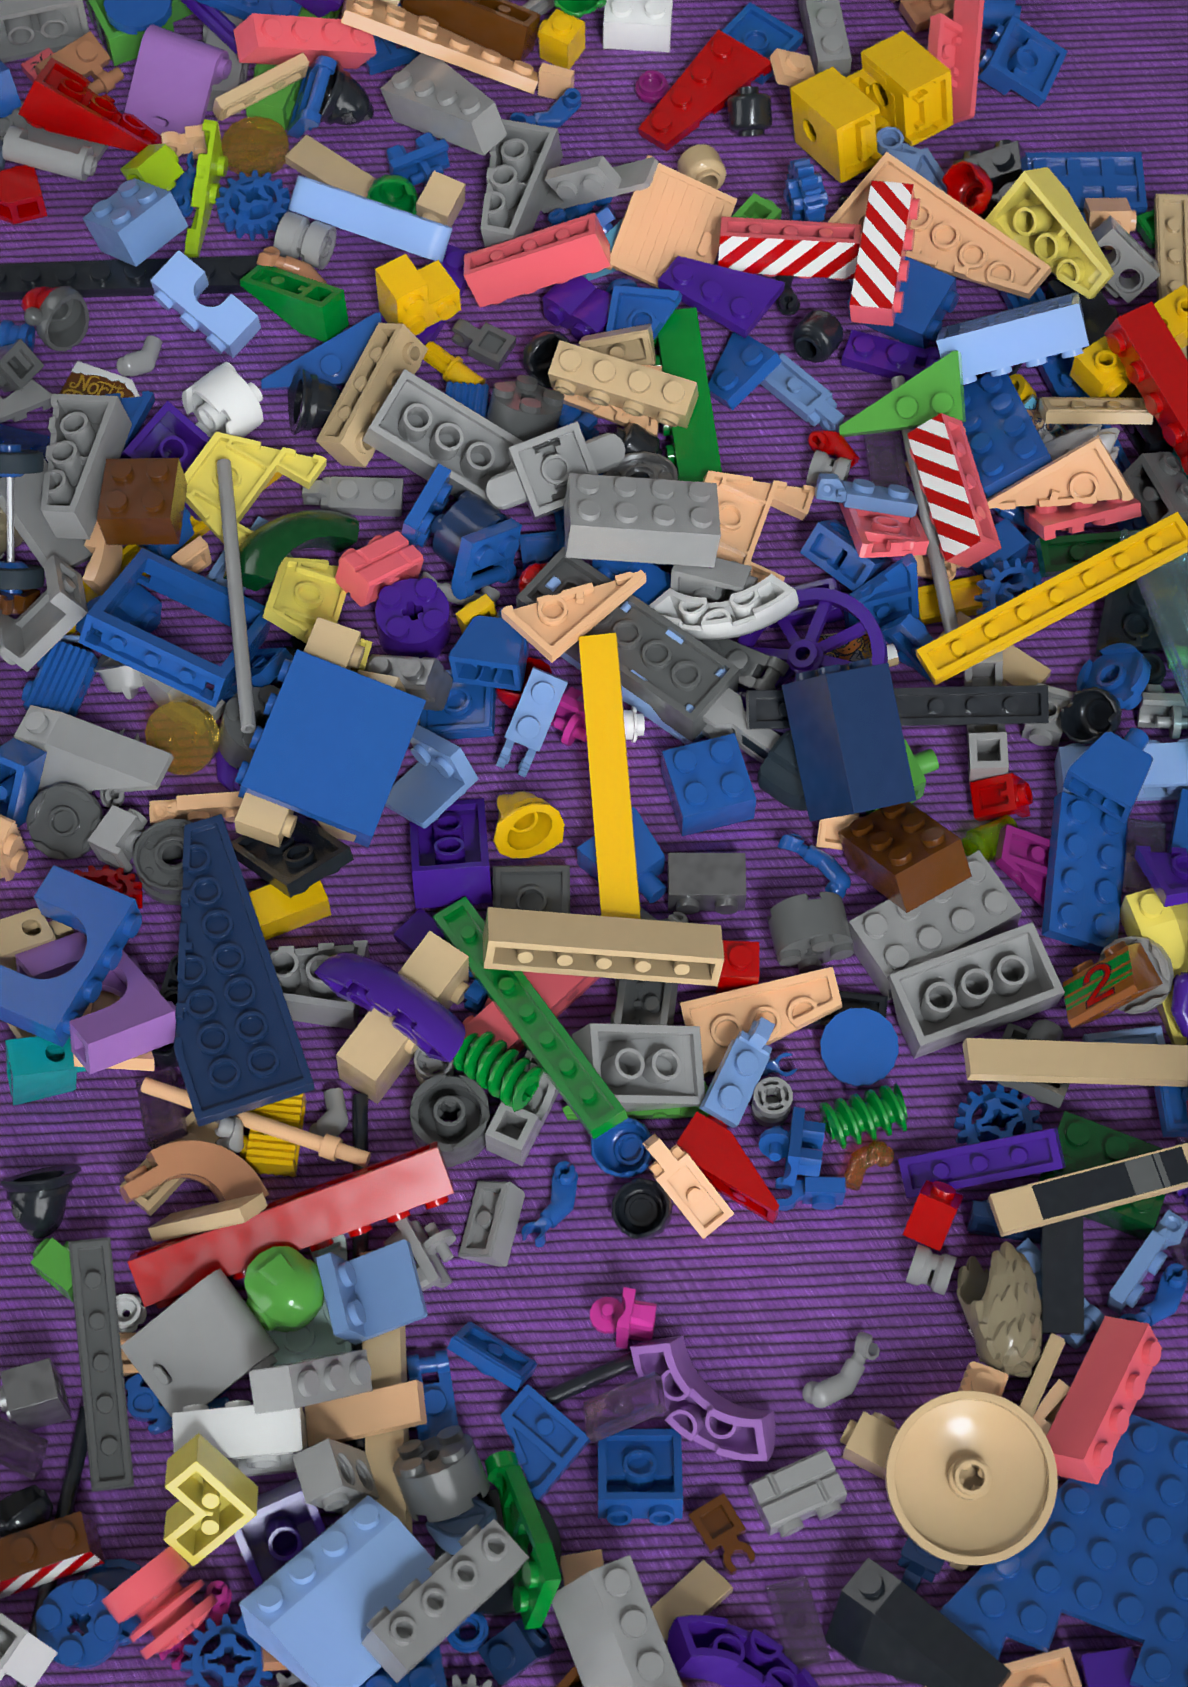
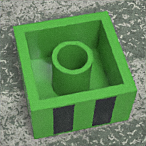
[86,0,174,67]

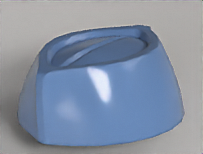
[426,1496,497,1555]

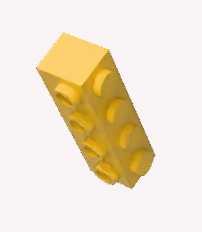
[1070,284,1188,398]

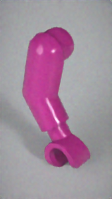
[159,1580,232,1670]

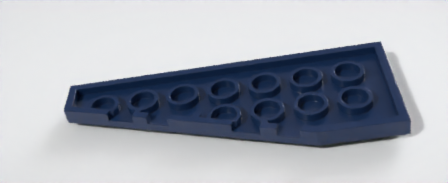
[174,814,315,1127]

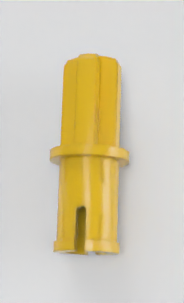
[423,341,486,385]

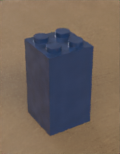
[782,658,916,822]

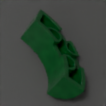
[223,510,359,592]

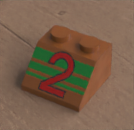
[1062,941,1163,1028]

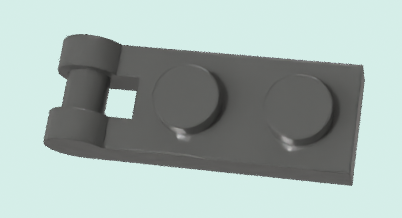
[700,639,790,691]

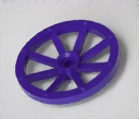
[737,587,888,736]

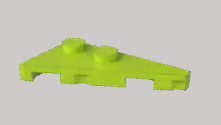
[184,119,228,258]

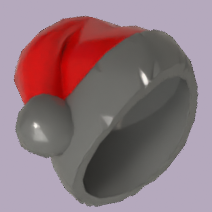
[21,286,89,351]

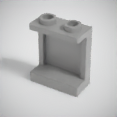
[0,554,88,672]

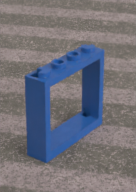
[78,548,271,708]

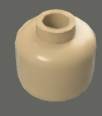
[677,144,726,190]

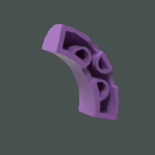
[630,1336,775,1461]

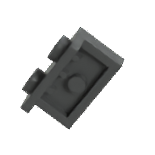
[610,979,678,1026]

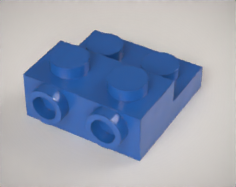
[978,15,1068,107]
[598,1429,683,1526]

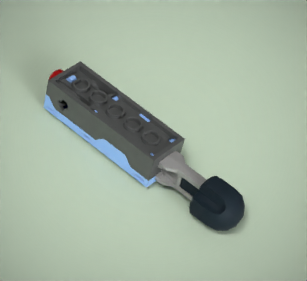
[516,547,807,811]

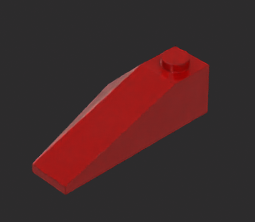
[18,57,162,153]

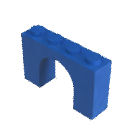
[0,865,142,1047]

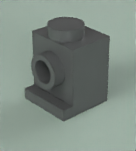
[0,339,44,393]

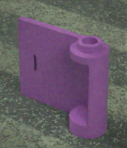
[124,24,232,136]

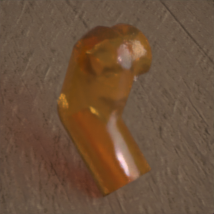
[843,1140,894,1191]

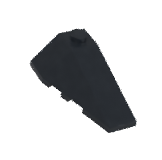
[824,1558,1012,1687]

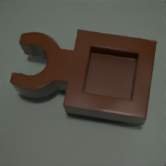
[0,589,40,615]
[688,1493,755,1576]

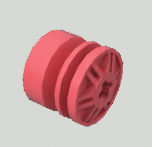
[101,1546,219,1660]

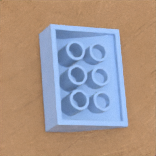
[936,292,1089,385]
[239,1495,435,1687]

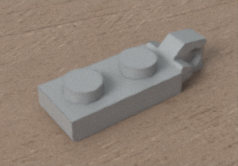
[302,476,404,517]

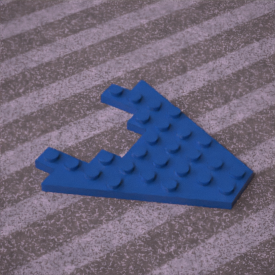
[939,1414,1188,1687]

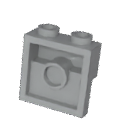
[671,558,758,603]

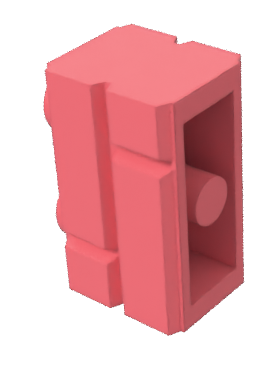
[335,531,424,607]

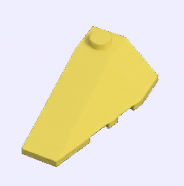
[985,167,1115,299]
[1120,888,1188,1045]

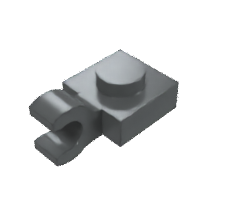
[452,318,516,371]

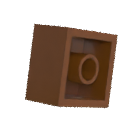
[97,458,188,545]

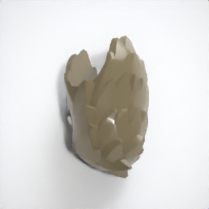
[957,1241,1042,1377]

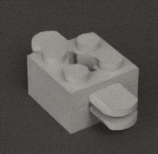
[486,421,625,520]

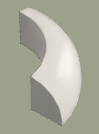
[648,574,799,640]

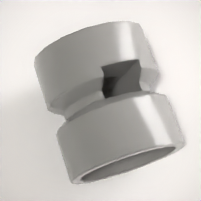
[274,211,337,269]

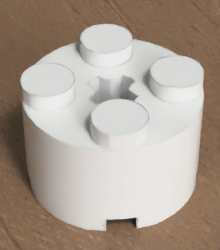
[182,362,263,438]

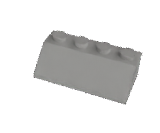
[362,369,523,503]
[888,922,1065,1059]
[552,1555,682,1687]

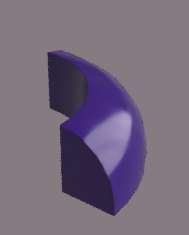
[314,952,466,1063]
[667,1615,819,1687]

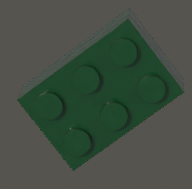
[1038,1111,1166,1241]

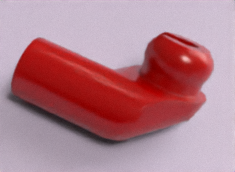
[808,430,859,468]

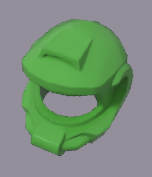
[244,1246,324,1333]

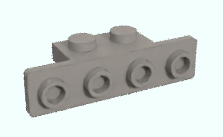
[541,156,659,213]

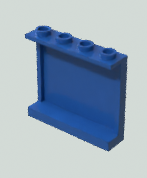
[235,649,426,848]

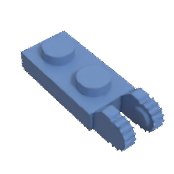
[496,667,568,777]

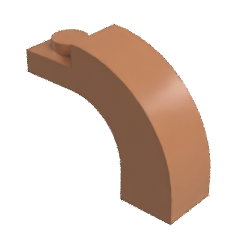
[119,1140,269,1204]

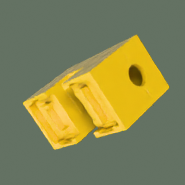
[790,31,953,184]

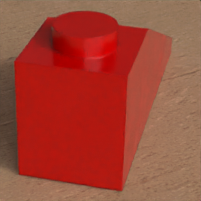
[674,1111,779,1224]

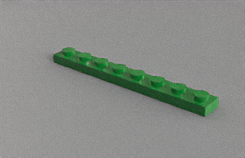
[433,896,628,1140]

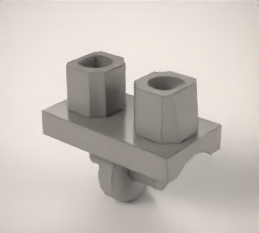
[1137,684,1188,739]
[384,1217,456,1292]

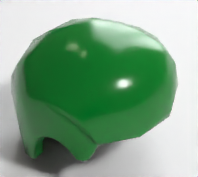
[367,175,418,215]

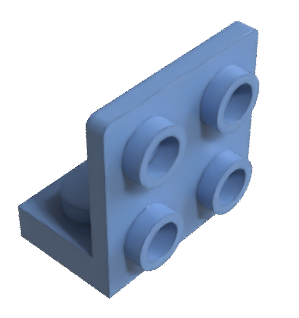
[385,724,479,828]
[316,1239,428,1345]

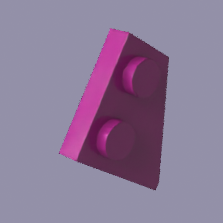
[995,824,1050,909]

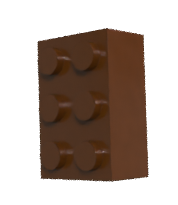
[838,802,972,913]

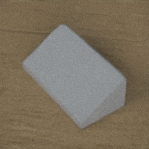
[458,1181,525,1267]

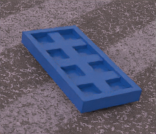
[1025,151,1147,216]
[962,372,1053,497]
[1041,792,1128,954]

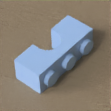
[150,250,261,358]

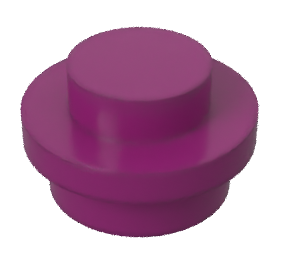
[635,70,669,103]

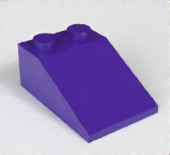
[120,401,211,522]
[410,798,492,909]
[234,1478,326,1588]

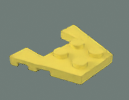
[184,432,327,546]
[263,557,373,673]

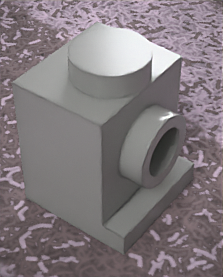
[1021,682,1074,748]
[87,805,148,874]

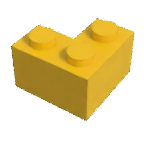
[375,254,461,335]

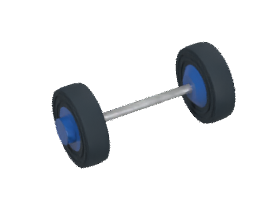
[0,444,44,594]

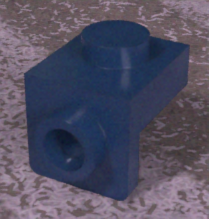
[477,1619,555,1687]

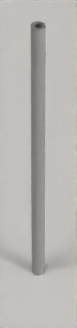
[891,376,958,634]
[216,459,256,733]

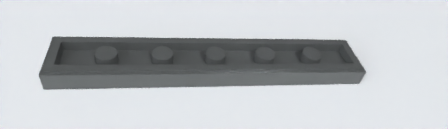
[68,1237,134,1493]

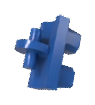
[387,132,450,187]
[759,1106,825,1187]

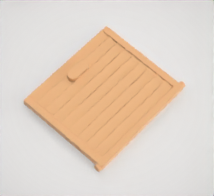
[606,155,737,289]

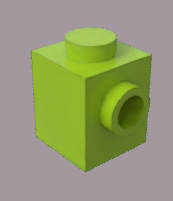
[120,144,184,191]

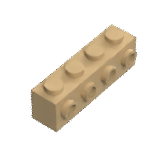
[316,323,428,468]
[548,340,699,428]

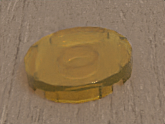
[221,116,290,177]
[145,700,220,775]

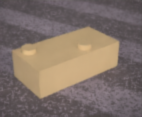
[336,931,470,1104]

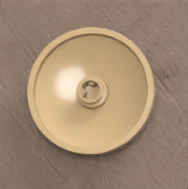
[885,1391,1058,1565]

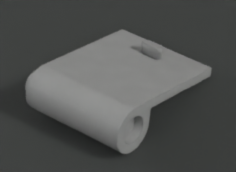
[2,123,109,181]
[120,1269,279,1418]

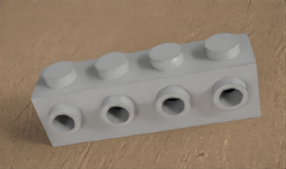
[361,1519,529,1683]

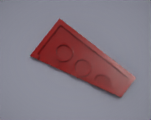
[638,29,773,152]

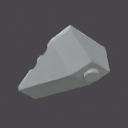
[14,705,174,795]

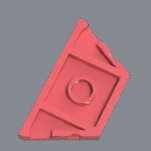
[839,503,929,558]

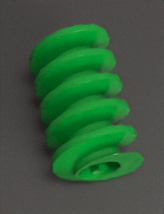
[453,1031,543,1112]
[819,1083,908,1149]

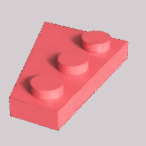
[1024,498,1141,541]

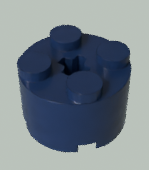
[431,491,511,576]

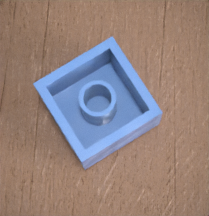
[83,178,188,267]

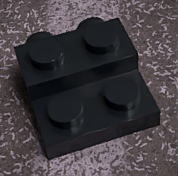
[953,139,1029,220]

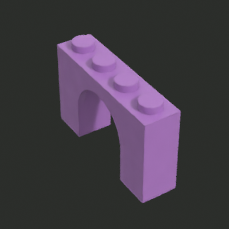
[15,931,176,1075]

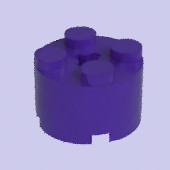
[375,578,451,659]

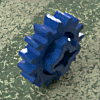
[783,158,828,222]
[216,170,292,241]
[974,558,1042,636]
[953,1083,1042,1145]
[180,1614,273,1687]

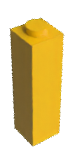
[249,881,332,941]

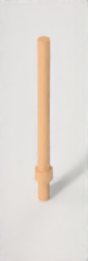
[141,1077,371,1168]

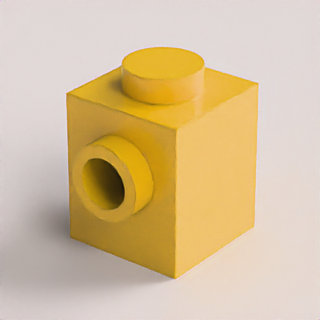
[537,8,585,69]

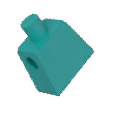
[5,1036,87,1106]

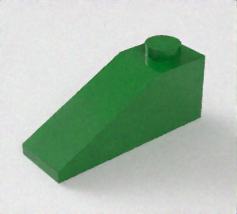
[240,265,349,342]

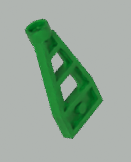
[484,1451,562,1629]

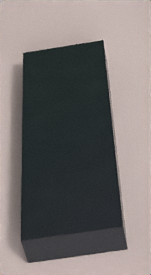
[1040,1215,1084,1336]

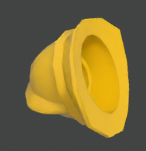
[493,791,565,858]

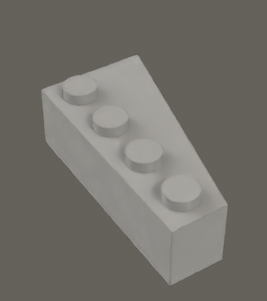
[380,53,507,156]
[481,119,563,248]
[41,394,132,540]
[269,940,370,1030]

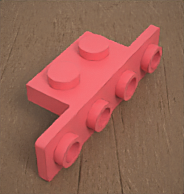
[928,0,984,124]

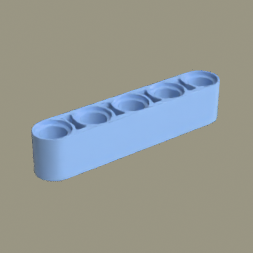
[288,176,453,262]

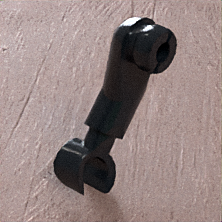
[775,275,800,316]

